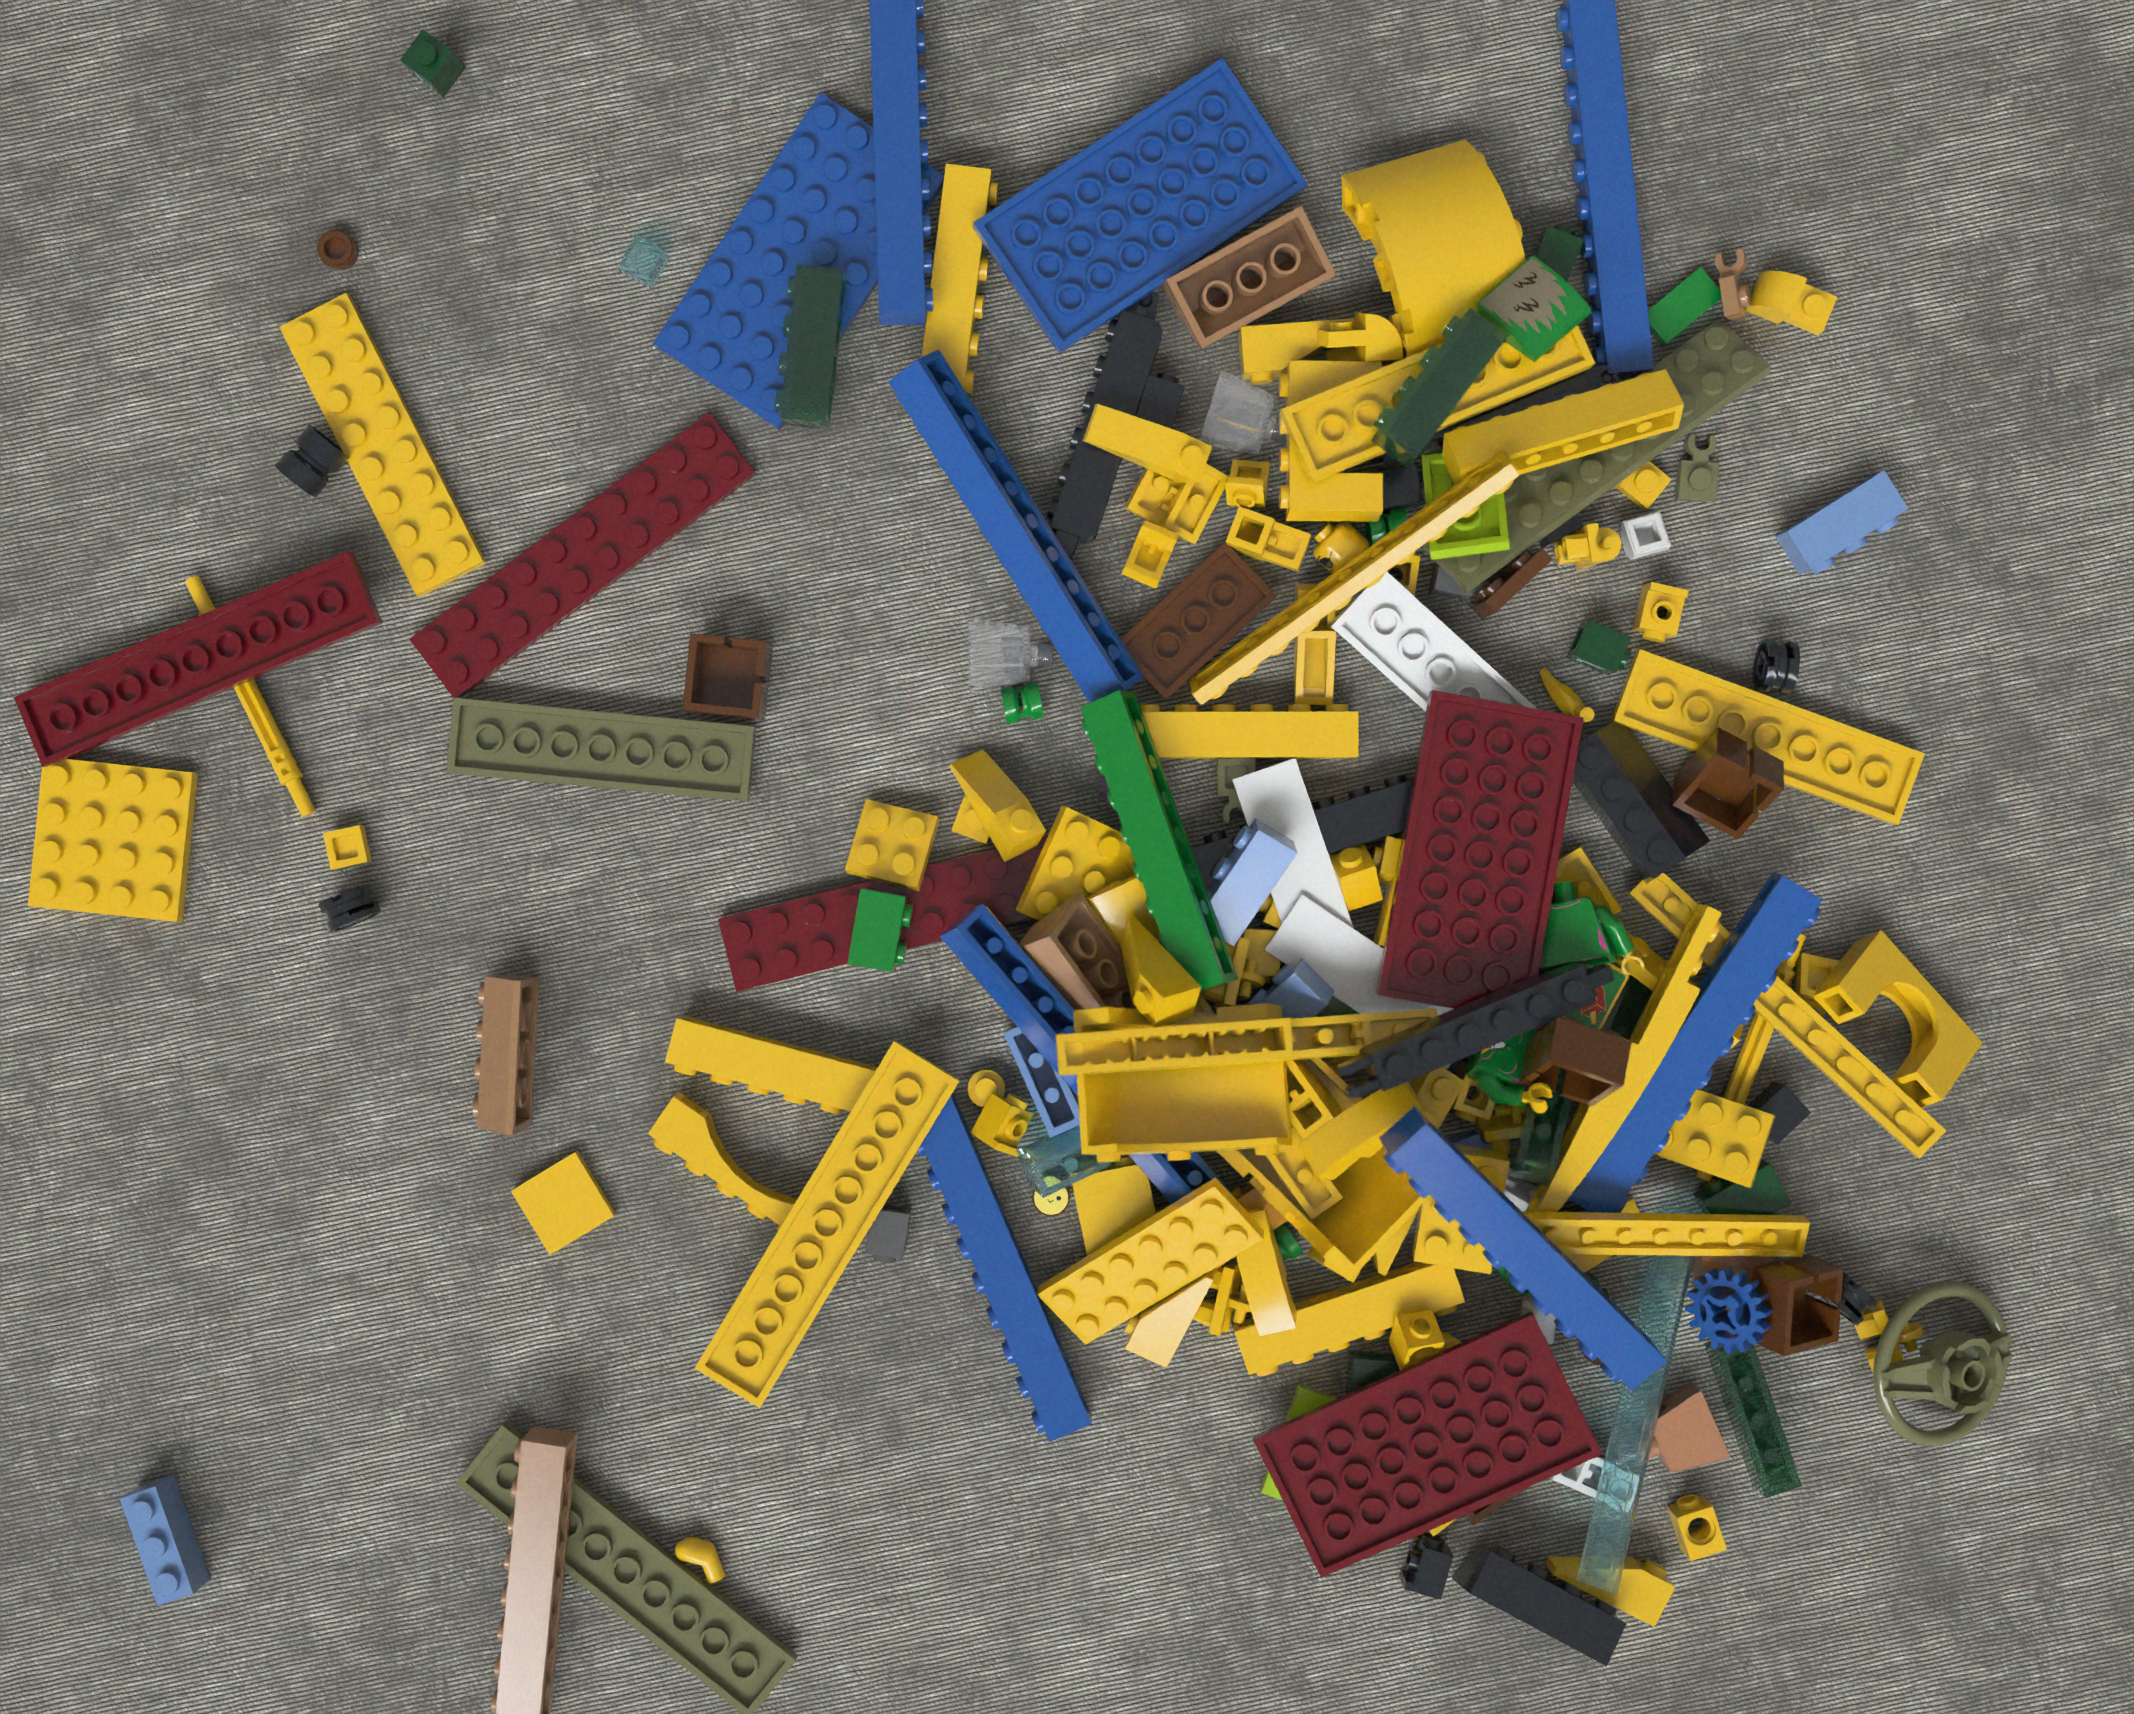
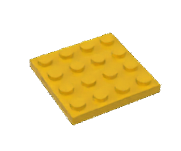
[28,759,198,922]

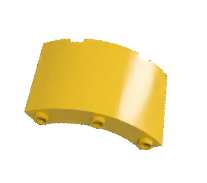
[1341,139,1526,363]
[1073,1003,1292,1163]
[1217,1058,1430,1281]

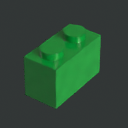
[847,888,914,972]

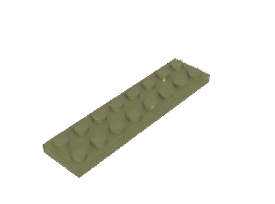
[446,698,756,802]

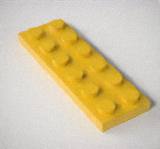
[1037,1177,1264,1345]

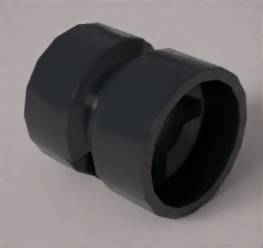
[275,425,350,498]

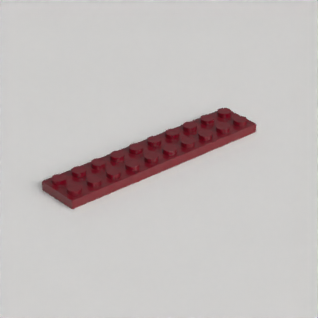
[409,412,757,698]
[14,551,383,767]
[718,836,1048,992]

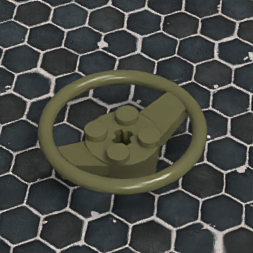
[1873,1281,2012,1446]

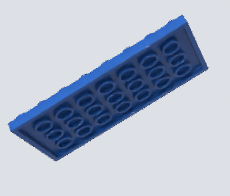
[972,58,1308,354]
[653,92,944,430]

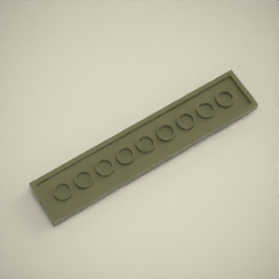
[1421,319,1771,593]
[455,1421,798,1714]

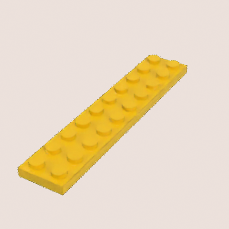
[695,1040,960,1408]

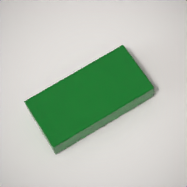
[1648,266,1722,347]

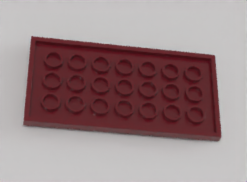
[1376,690,1584,1009]
[1253,1311,1602,1578]

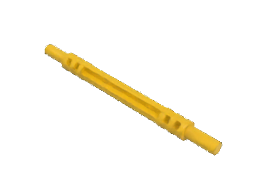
[185,576,317,818]
[1696,934,1806,1182]

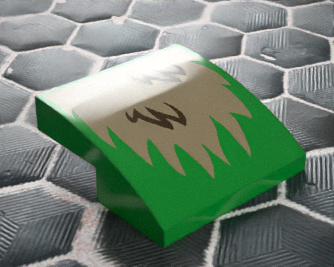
[1476,255,1591,362]

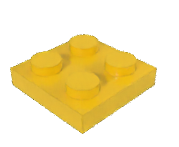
[845,799,940,891]

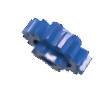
[1685,1267,1773,1354]

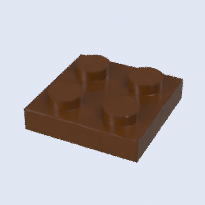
[1471,548,1553,620]

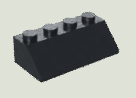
[1573,721,1710,884]
[1452,1544,1627,1666]

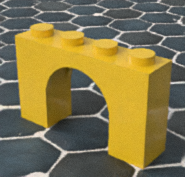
[1279,360,1383,522]
[1813,930,1983,1108]

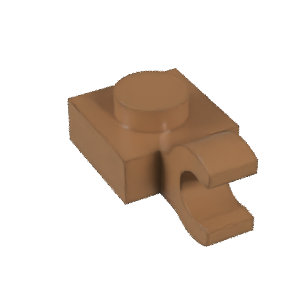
[1715,248,1751,322]

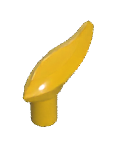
[1539,667,1595,723]

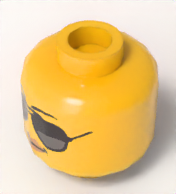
[1313,521,1369,574]

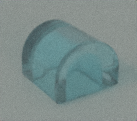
[617,235,670,290]

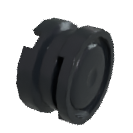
[1752,639,1800,695]
[319,884,381,932]
[1822,1272,1878,1326]

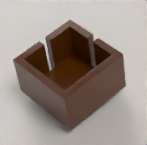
[682,633,773,720]
[1672,727,1784,839]
[1520,1017,1632,1106]
[1752,1254,1844,1356]

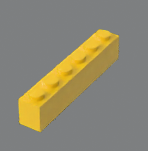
[922,164,999,394]
[1442,369,1684,485]
[1140,704,1359,759]
[665,1015,878,1114]
[1232,1262,1465,1376]

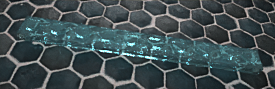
[1577,1205,1698,1593]

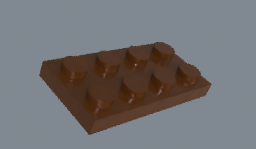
[1120,542,1277,701]

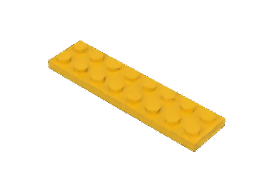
[279,293,487,597]
[1280,323,1595,483]
[1611,649,1925,825]

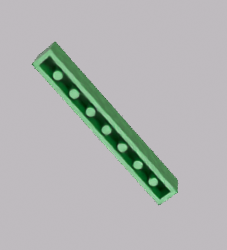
[1080,690,1238,994]

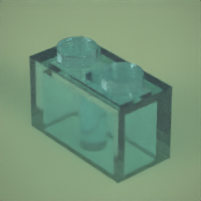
[1016,1125,1111,1198]

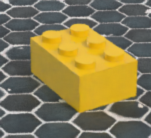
[1412,1143,1510,1275]

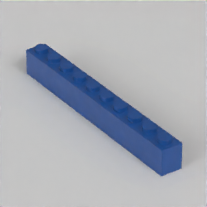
[870,0,933,325]
[1556,0,1654,379]
[889,350,1144,703]
[1568,871,1822,1213]
[939,903,1232,1204]
[917,1093,1092,1442]
[1379,1106,1667,1391]

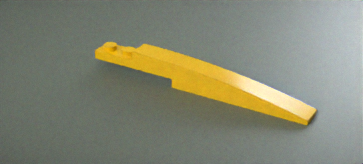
[1525,904,1722,1212]
[1055,1008,1437,1075]

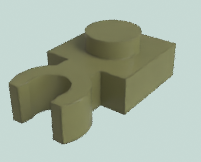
[1675,434,1720,503]
[1217,758,1256,823]

